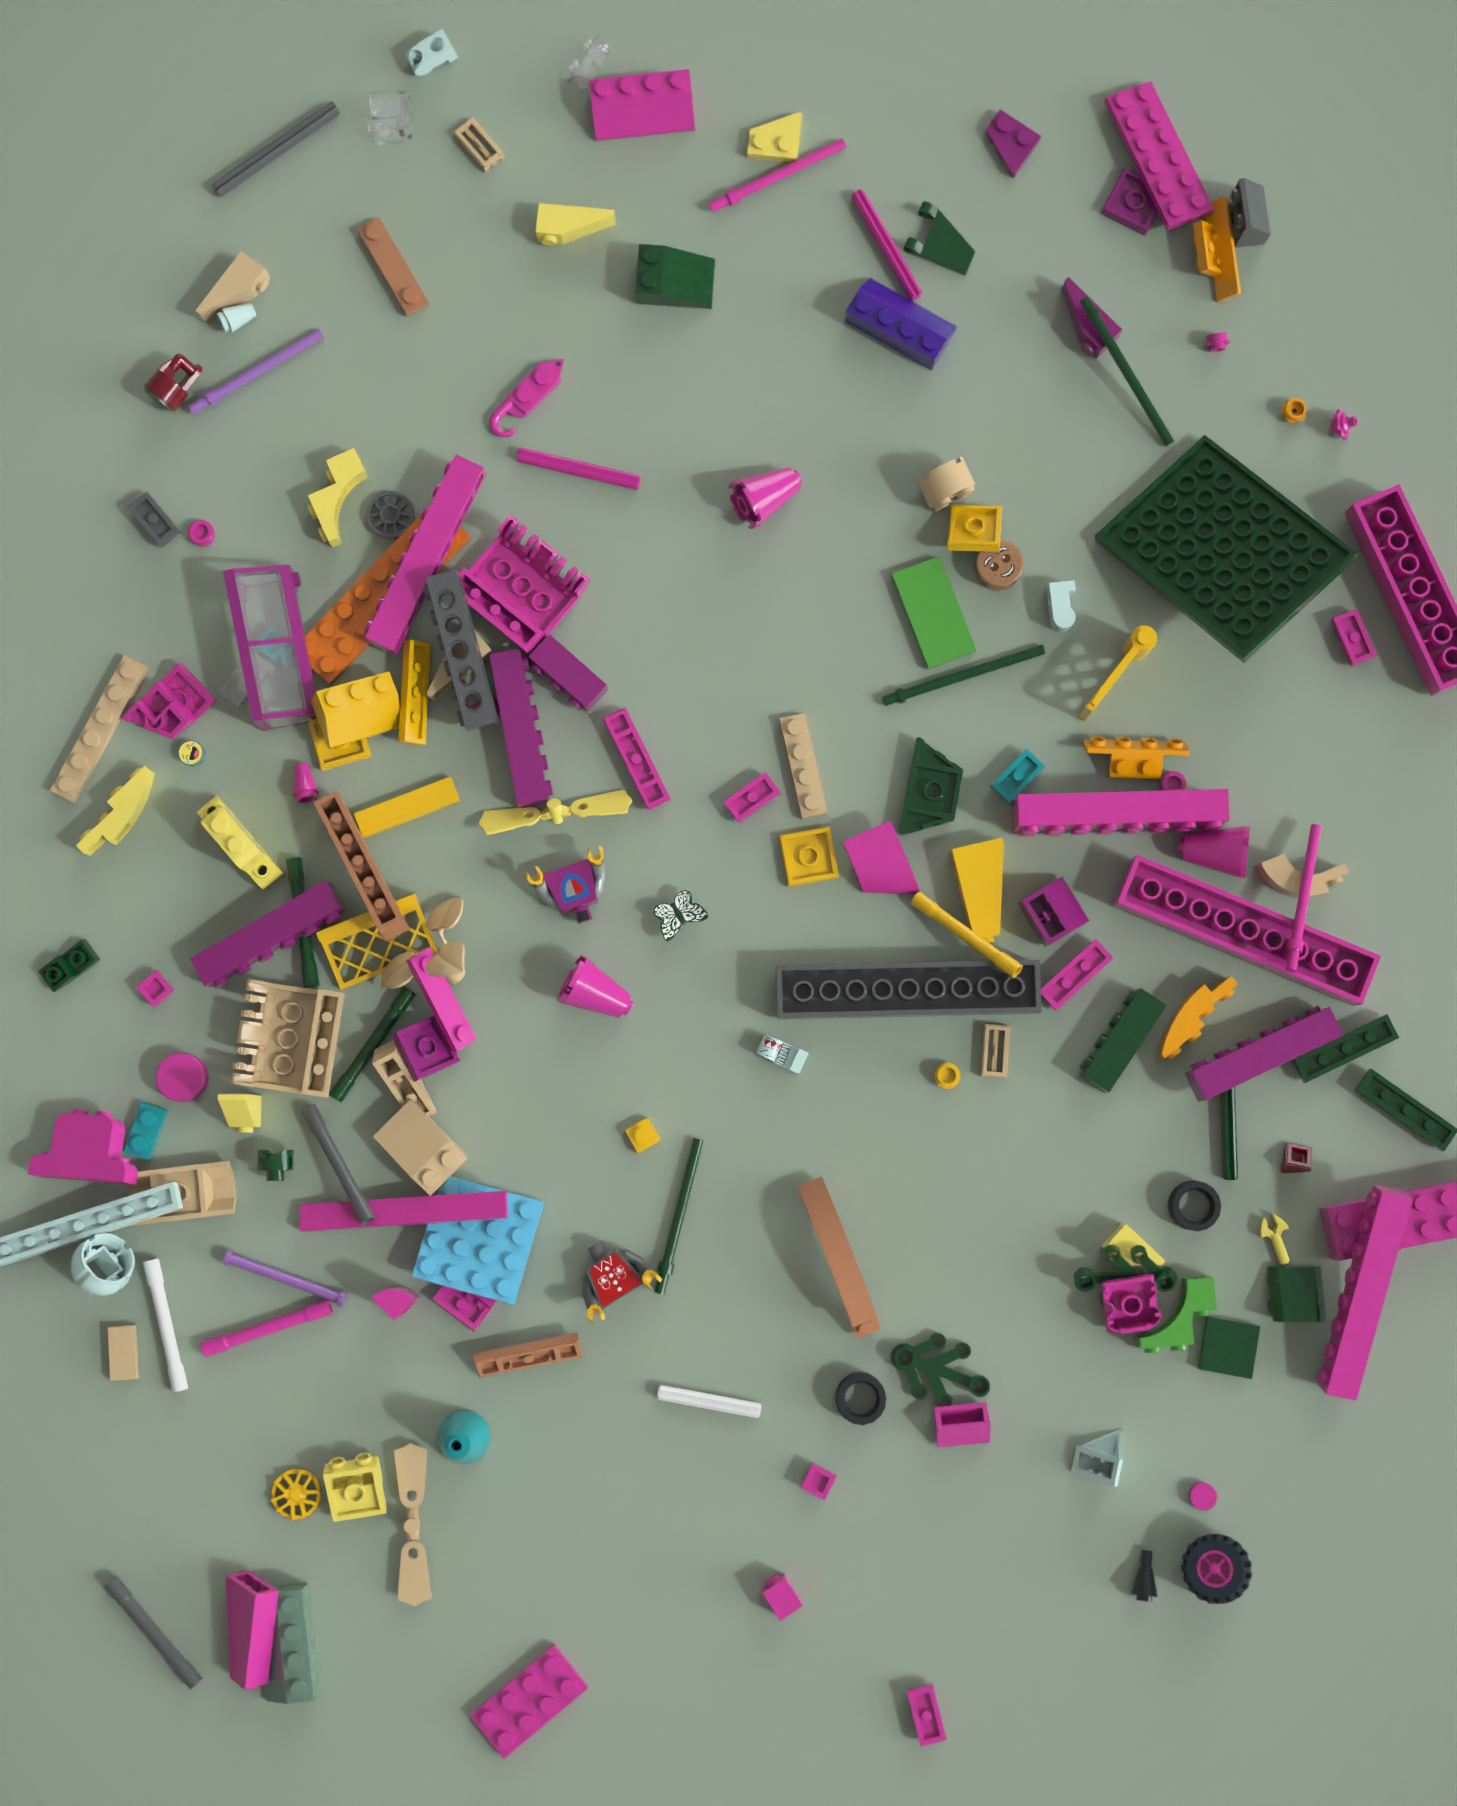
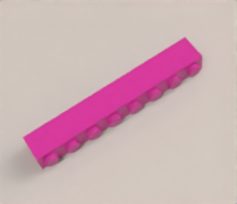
[364,454,486,656]
[1317,1184,1413,1401]

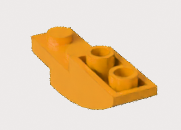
[1157,976,1238,1059]

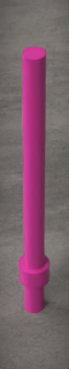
[708,139,846,213]
[1286,824,1321,973]

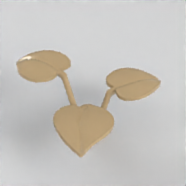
[381,896,465,989]

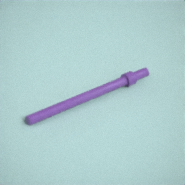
[188,329,324,415]

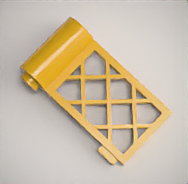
[1078,625,1157,721]

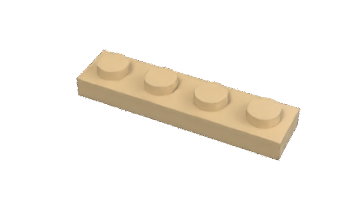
[780,713,827,819]

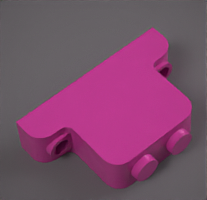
[28,1109,138,1185]

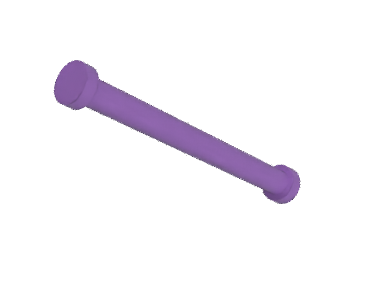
[223,1250,348,1307]

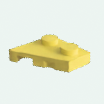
[747,112,802,162]

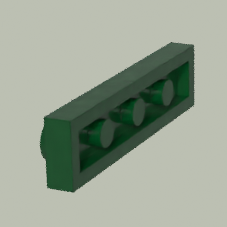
[1292,1014,1399,1083]
[1354,1069,1457,1151]

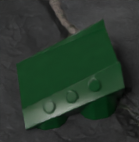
[1267,1266,1326,1322]

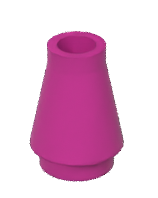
[293,763,319,804]

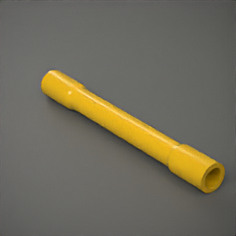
[911,892,1023,978]

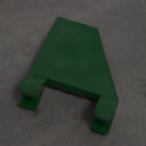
[903,201,976,276]

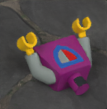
[525,846,607,924]

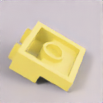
[323,1453,387,1522]

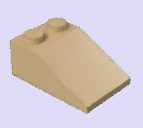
[373,1098,468,1196]

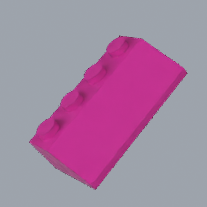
[589,69,695,141]

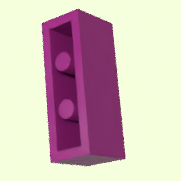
[528,634,608,712]

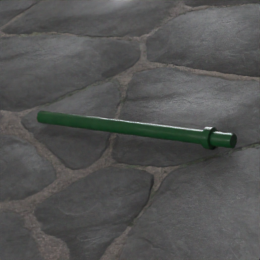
[1079,296,1174,446]
[882,644,1045,706]

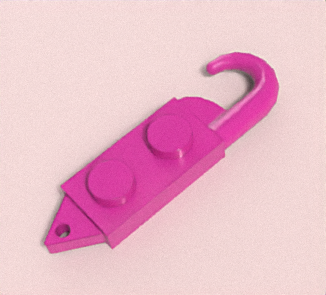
[489,359,564,438]

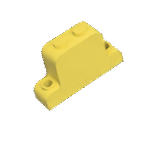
[197,795,284,891]

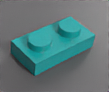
[990,749,1045,804]
[124,1102,168,1160]

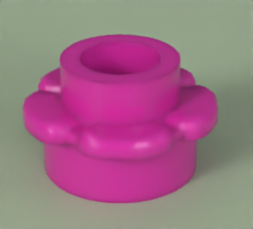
[1205,332,1230,352]

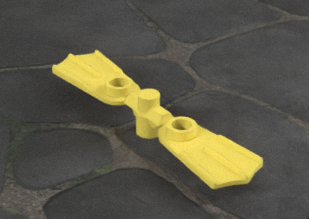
[479,789,632,835]

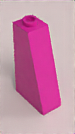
[225,1570,279,1690]

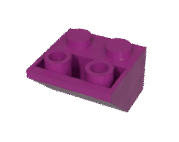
[1018,877,1089,948]

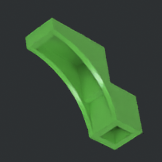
[1135,1276,1217,1353]

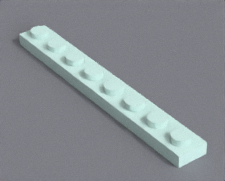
[0,1182,183,1267]

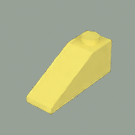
[536,203,616,246]
[218,1094,262,1132]

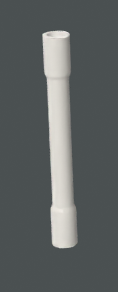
[143,1258,188,1393]

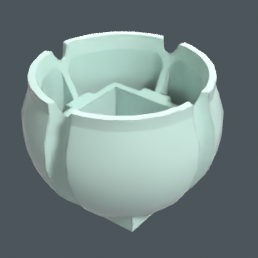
[70,1233,135,1297]

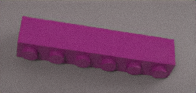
[489,648,553,808]
[190,881,346,989]
[1185,1005,1343,1102]

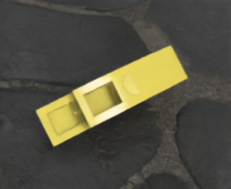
[76,766,155,856]

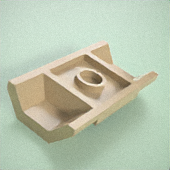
[126,1161,237,1226]

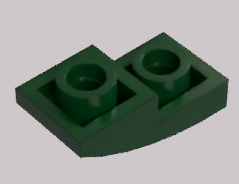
[38,939,101,992]

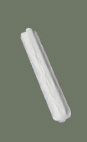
[657,1385,761,1418]

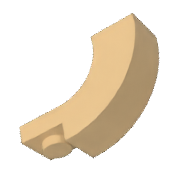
[1255,854,1349,898]

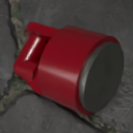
[144,354,203,412]

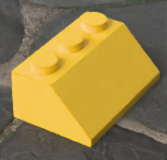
[311,671,400,749]

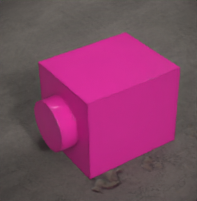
[762,1573,803,1621]

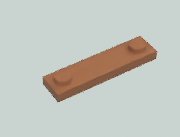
[357,217,429,317]
[473,1333,583,1378]

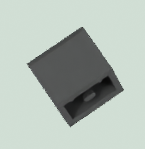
[1228,178,1271,248]

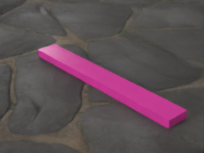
[300,1191,508,1232]

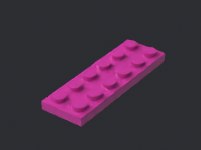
[1104,81,1214,231]

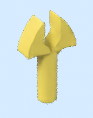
[1259,1214,1290,1265]

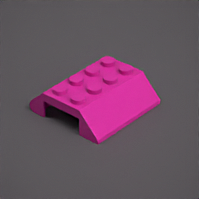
[460,515,590,653]

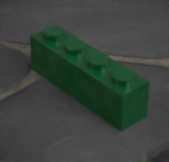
[1079,988,1167,1093]

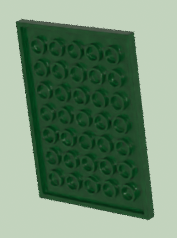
[1094,435,1358,663]

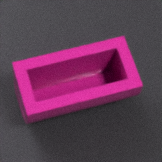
[372,1286,420,1320]
[934,1402,991,1447]

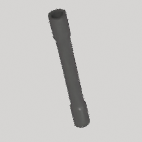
[301,1104,376,1225]
[103,1575,202,1689]

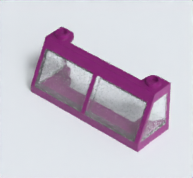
[223,565,317,731]

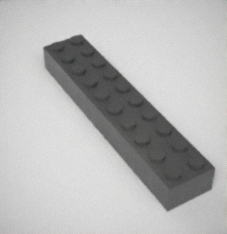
[776,960,1042,1020]

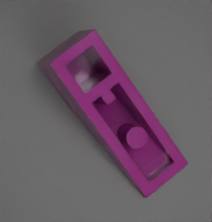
[1061,277,1122,359]

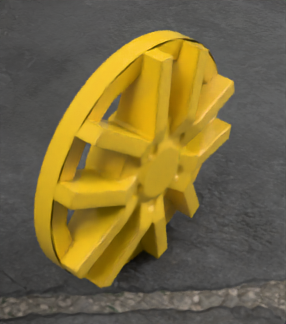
[271,1468,322,1520]

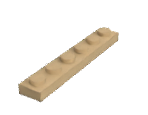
[50,655,149,803]

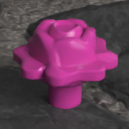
[1330,409,1358,440]

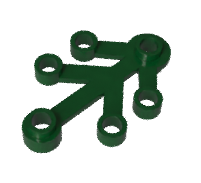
[1073,1245,1178,1307]
[891,1333,990,1407]

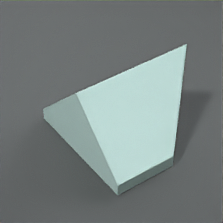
[1071,1428,1123,1486]

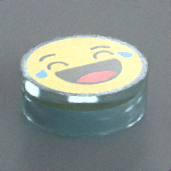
[178,740,206,767]

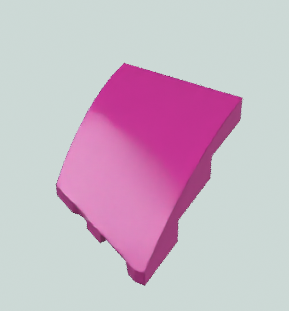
[122,662,217,739]
[842,821,920,895]

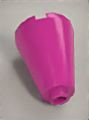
[729,467,802,529]
[1178,826,1250,878]
[557,955,633,1018]

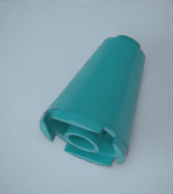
[437,1410,491,1465]

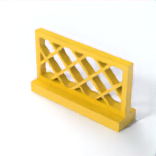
[316,893,438,990]

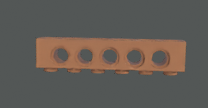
[313,790,410,942]

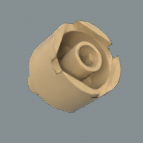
[916,457,976,512]

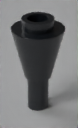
[1131,1550,1158,1602]

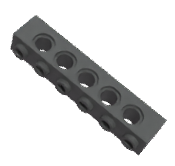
[424,570,499,731]

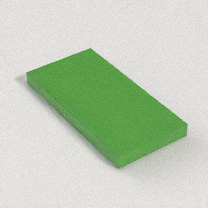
[891,556,976,669]

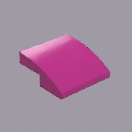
[432,1286,497,1332]

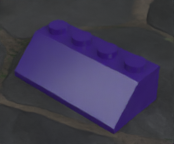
[845,278,957,370]

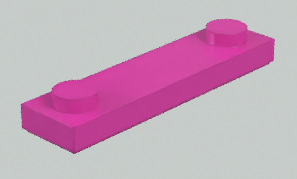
[602,707,671,811]
[406,947,476,1052]

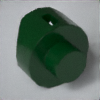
[257,1150,294,1181]

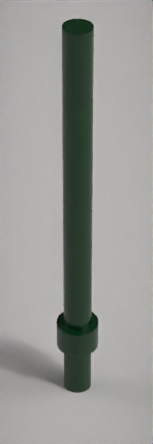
[654,1138,704,1295]

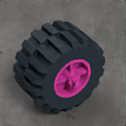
[1181,1534,1252,1604]

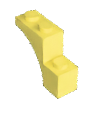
[307,448,368,548]

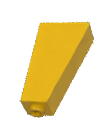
[949,837,1004,943]

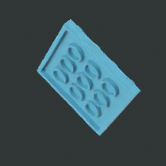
[412,1176,544,1306]

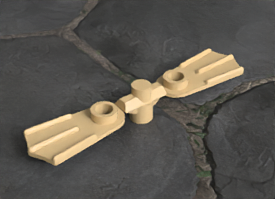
[394,1443,432,1607]

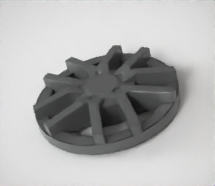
[366,491,415,539]

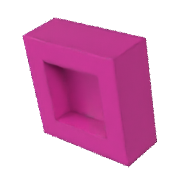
[136,970,175,1008]
[801,1462,837,1500]

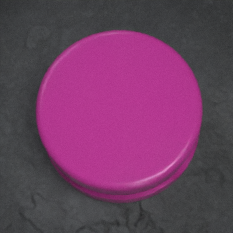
[156,1053,209,1102]

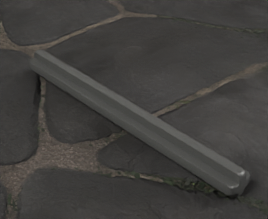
[212,101,340,197]

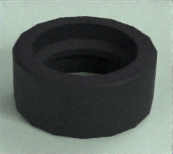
[1168,1181,1221,1231]
[835,1372,887,1425]

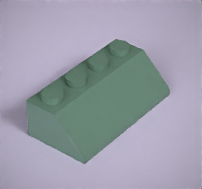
[264,1583,320,1704]

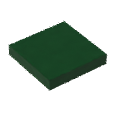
[1198,1316,1260,1379]

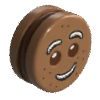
[974,540,1024,591]

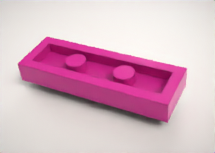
[1041,939,1113,1011]

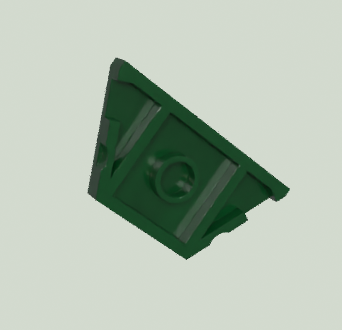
[898,737,964,836]

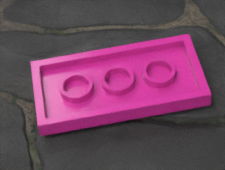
[470,1643,588,1759]

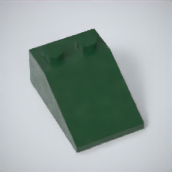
[635,244,715,309]

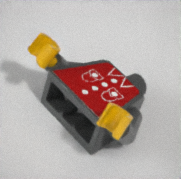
[583,1241,662,1324]

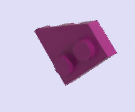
[985,109,1041,178]

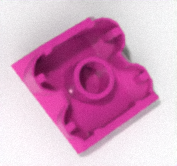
[1101,1274,1161,1334]

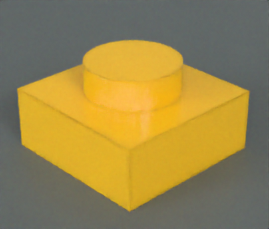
[625,1117,661,1153]

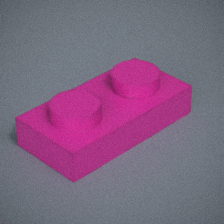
[1331,609,1377,667]
[723,772,781,824]
[906,1683,947,1747]

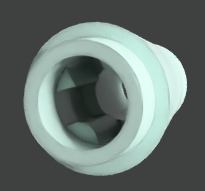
[216,303,257,333]

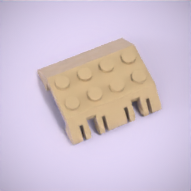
[230,979,345,1098]

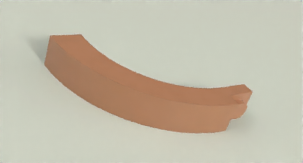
[797,1177,881,1339]

